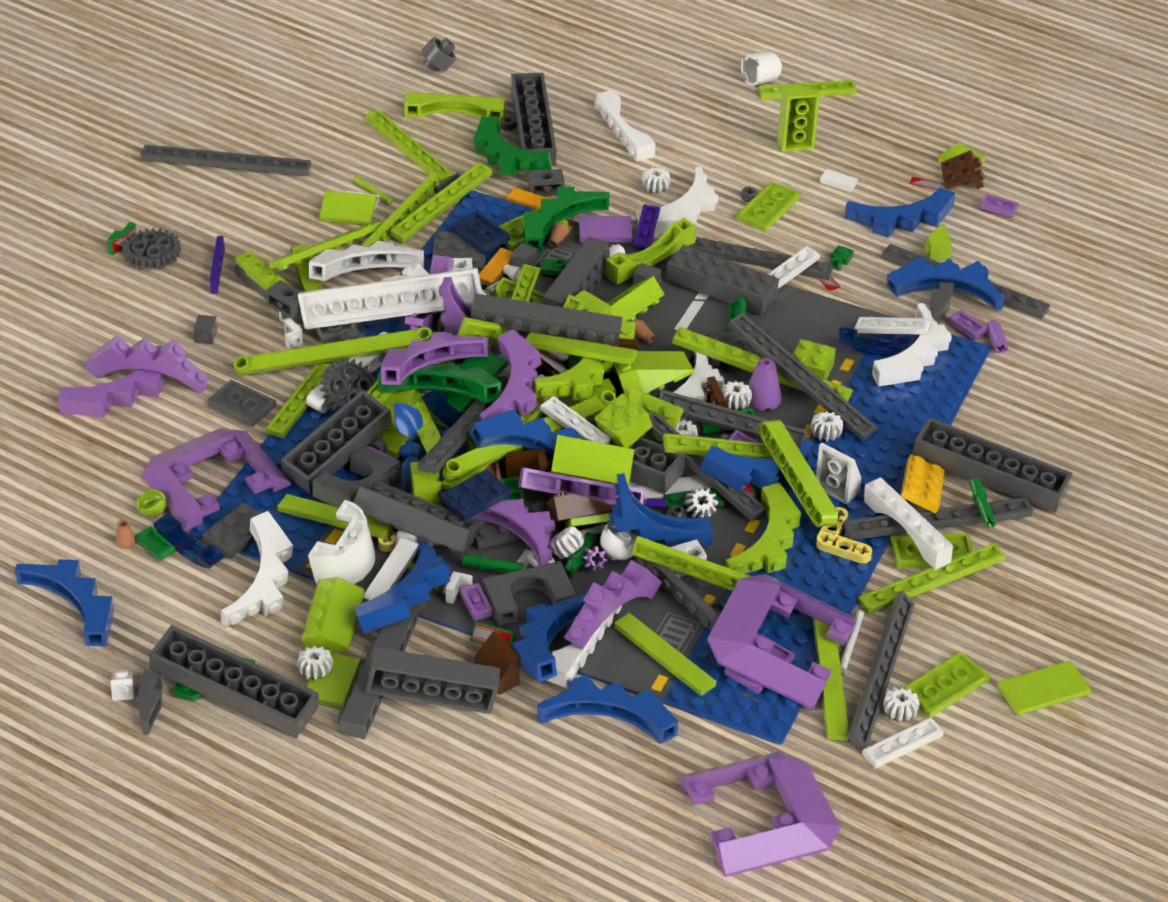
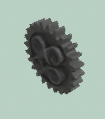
[123,228,181,270]
[320,358,378,411]

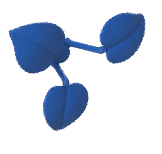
[393,404,469,493]

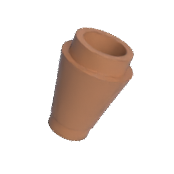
[548,222,568,248]
[633,319,656,344]
[115,519,135,549]

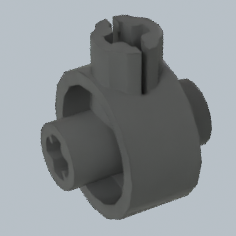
[422,37,457,71]

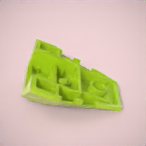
[612,351,694,397]

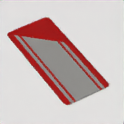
[909,177,944,190]
[818,276,841,291]

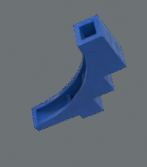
[844,187,955,238]
[887,257,1004,312]
[470,409,580,459]
[699,439,813,492]
[609,473,713,547]
[355,540,452,634]
[15,559,114,646]
[513,593,585,683]
[537,674,678,744]

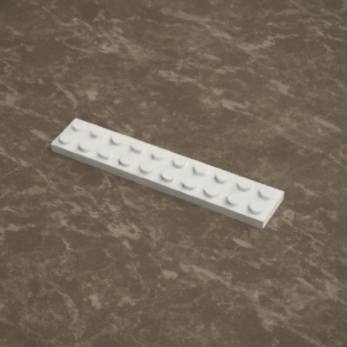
[298,268,482,330]

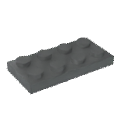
[474,502,555,549]

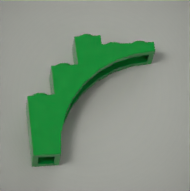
[473,116,552,176]
[523,187,610,252]
[378,363,501,403]

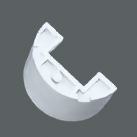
[308,500,375,586]

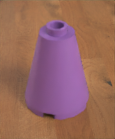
[748,358,782,411]

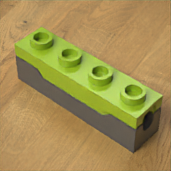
[235,251,289,299]

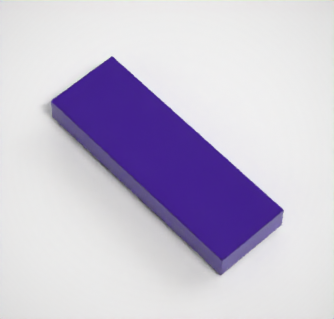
[632,204,661,250]
[643,498,666,507]

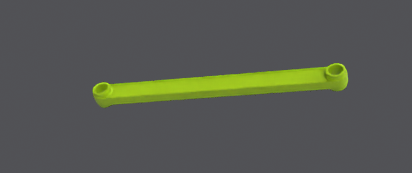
[234,327,433,376]
[442,390,616,481]

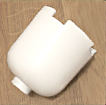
[741,51,782,86]

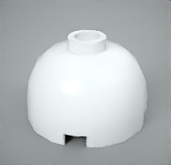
[600,522,637,560]

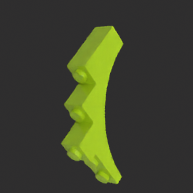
[533,340,614,400]
[725,482,801,574]

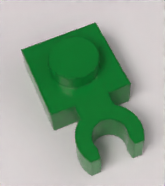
[829,245,854,271]

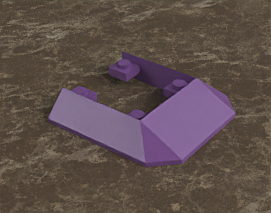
[142,428,291,531]
[707,574,857,710]
[678,751,840,877]

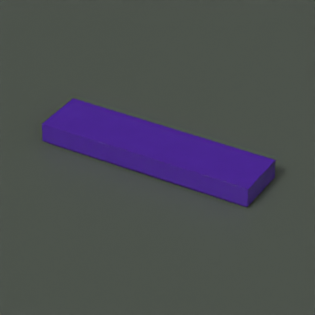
[209,236,225,294]

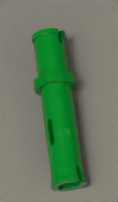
[968,478,996,529]
[564,532,597,579]
[462,553,524,573]

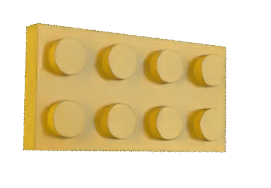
[900,454,945,514]

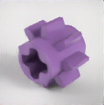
[581,546,608,571]

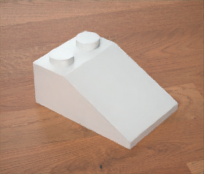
[816,443,861,504]

